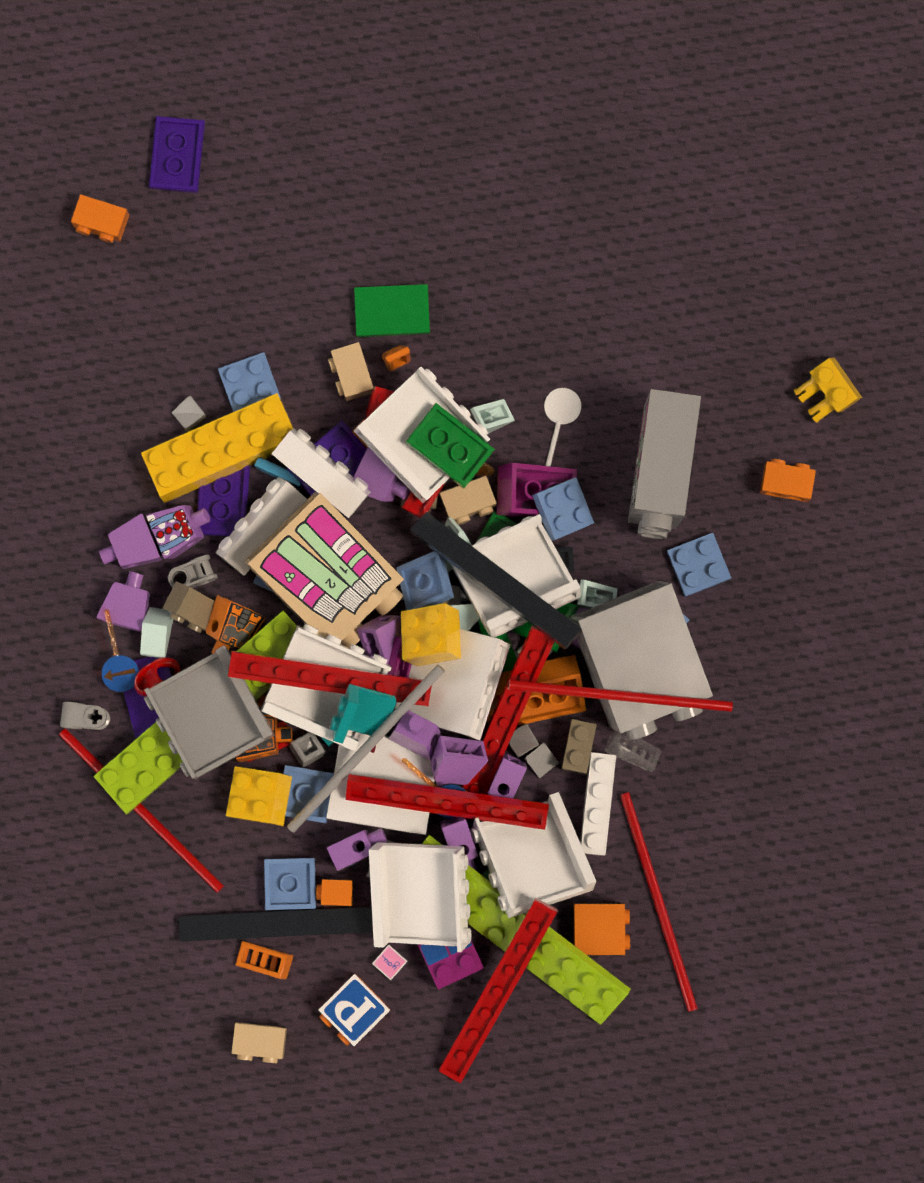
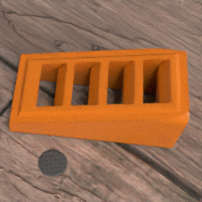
[382,345,411,372]
[235,941,293,979]

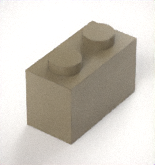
[163,582,215,633]
[561,719,597,775]

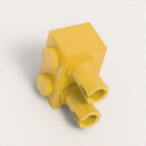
[794,357,862,423]

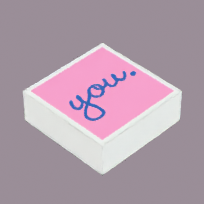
[372,945,407,980]

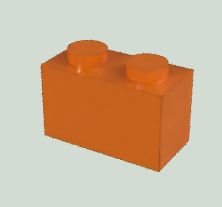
[71,194,129,243]
[760,459,816,502]

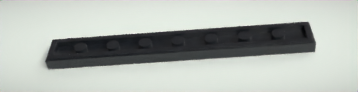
[410,512,582,650]
[179,907,373,942]

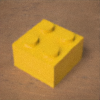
[401,603,461,667]
[226,766,292,826]

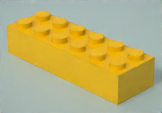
[141,393,293,503]

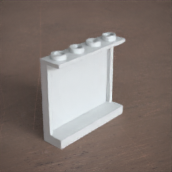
[354,367,490,503]
[451,514,581,638]
[261,624,391,751]
[395,629,510,741]
[327,733,435,835]
[470,792,596,918]
[369,842,471,952]

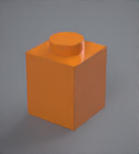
[316,879,353,906]

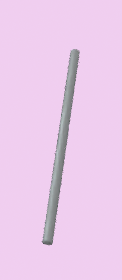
[287,664,445,832]

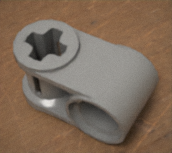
[168,555,218,589]
[60,702,110,730]

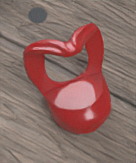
[134,657,181,697]

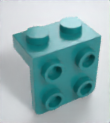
[330,684,396,744]

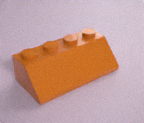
[487,655,586,726]

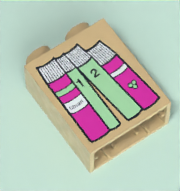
[244,492,404,648]

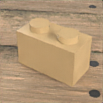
[328,342,374,401]
[440,476,497,525]
[232,1022,287,1063]

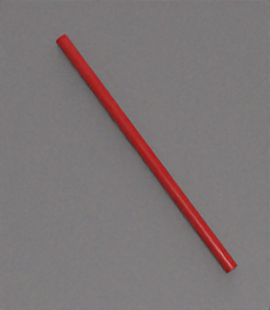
[508,680,733,712]
[59,728,224,893]
[620,792,698,1012]

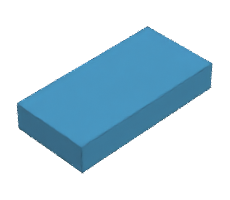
[254,458,302,489]

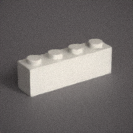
[272,428,371,518]
[216,477,307,576]
[580,752,616,856]

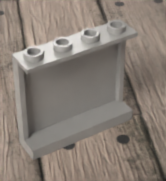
[144,646,275,779]

